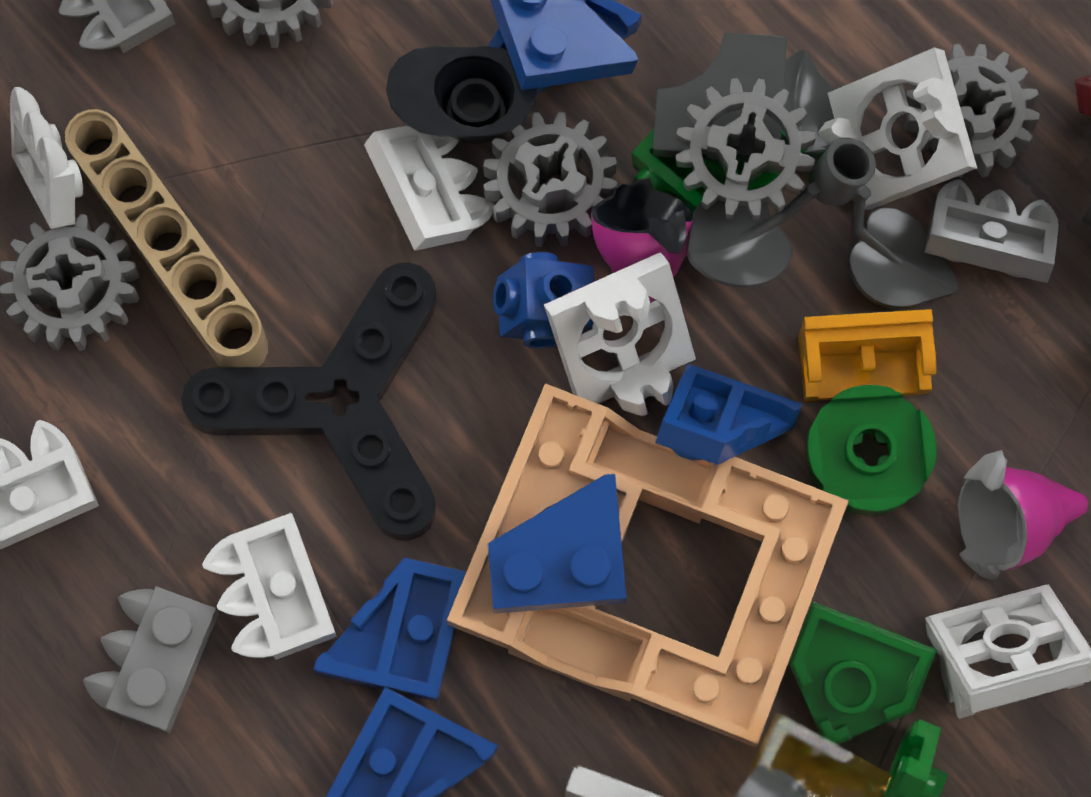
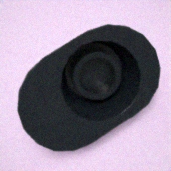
[386,46,537,144]

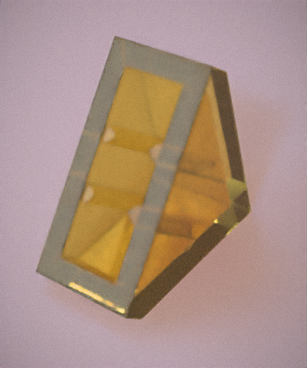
[748,714,892,797]

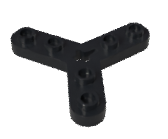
[181,263,437,541]

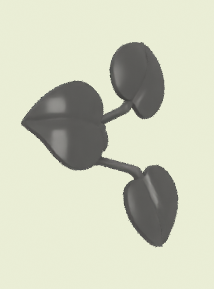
[686,50,959,308]

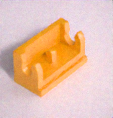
[798,309,937,402]

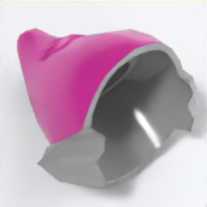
[957,450,1089,581]

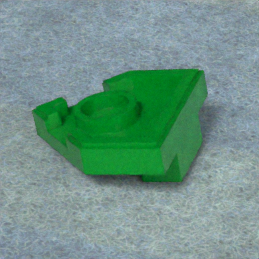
[789,601,937,749]
[879,719,949,797]

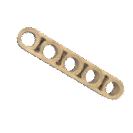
[65,109,268,367]

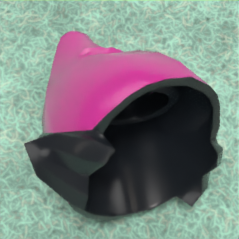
[591,178,694,303]

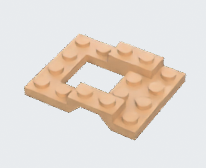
[447,383,848,747]

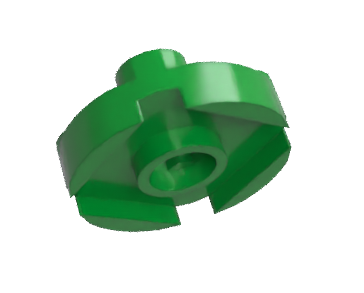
[805,385,937,515]

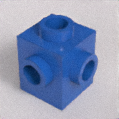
[493,252,594,349]

